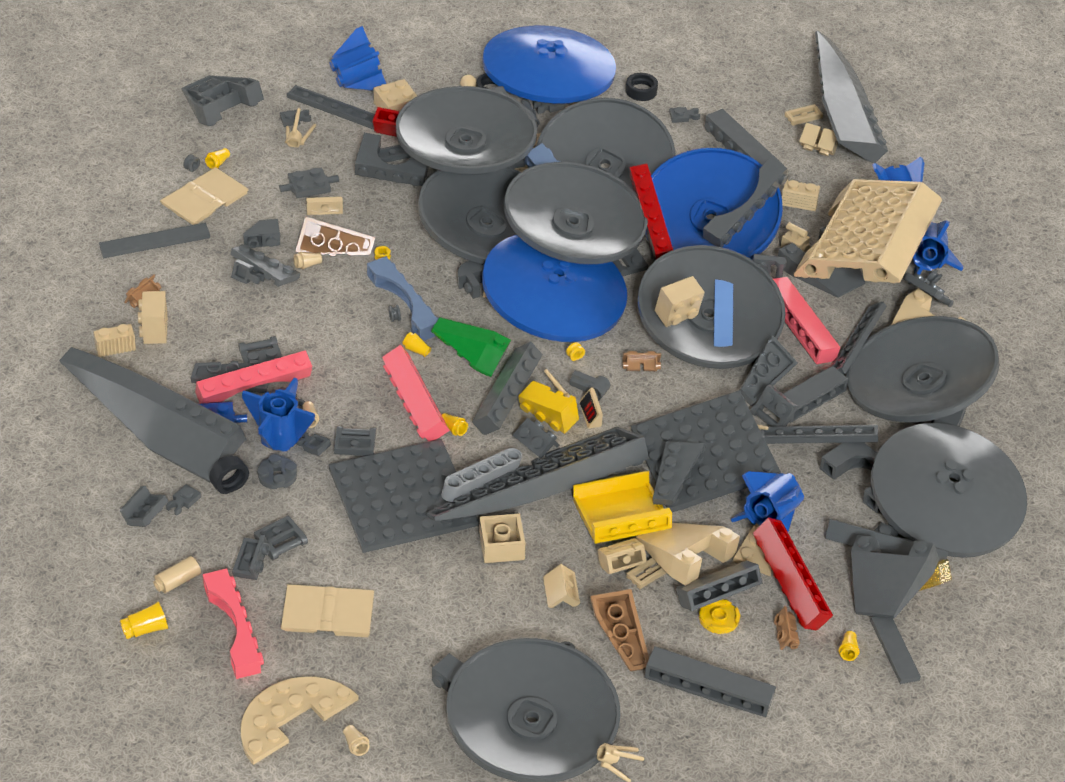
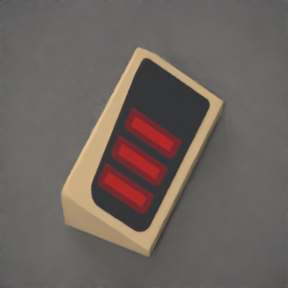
[579,388,603,428]

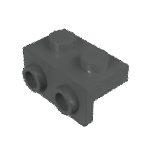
[513,417,560,459]
[120,486,168,527]
[232,535,270,580]

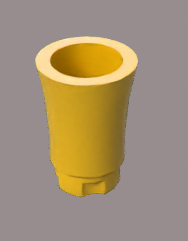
[120,601,168,639]

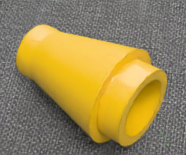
[205,148,230,169]
[403,332,431,357]
[442,413,468,436]
[838,631,860,661]

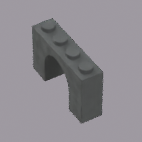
[355,132,429,186]
[820,442,880,513]

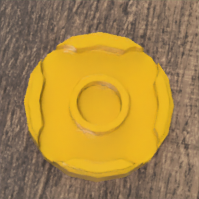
[699,599,740,634]

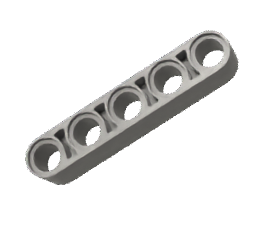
[441,448,522,502]

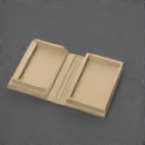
[160,167,248,225]
[281,584,374,637]

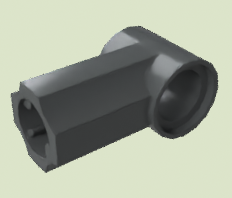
[570,370,611,401]

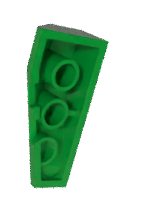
[431,317,511,377]

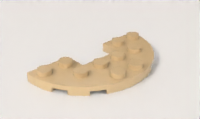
[241,677,358,765]

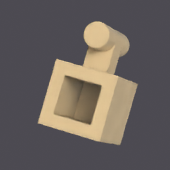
[781,222,810,252]

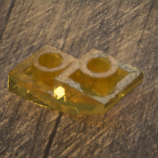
[919,559,952,591]

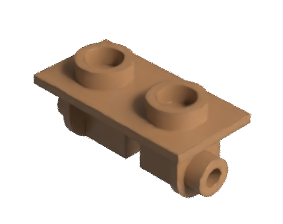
[124,275,161,308]
[622,351,661,371]
[774,606,800,650]

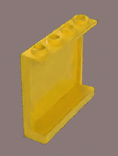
[573,471,672,544]

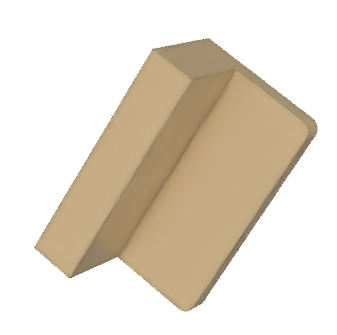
[306,197,343,215]
[543,564,580,608]

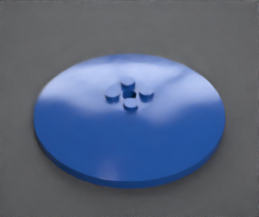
[483,25,616,103]
[645,148,783,260]
[482,235,627,342]

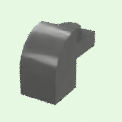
[458,261,484,299]

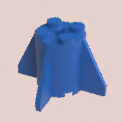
[329,26,387,91]
[872,156,924,182]
[913,220,963,276]
[242,378,315,451]
[731,471,804,532]

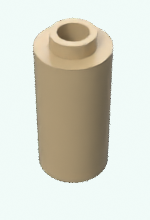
[153,556,201,594]

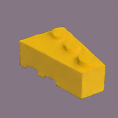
[518,381,579,434]

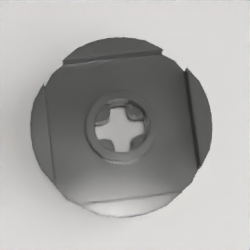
[257,454,297,489]

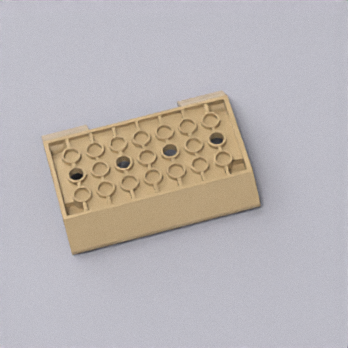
[794,179,942,283]

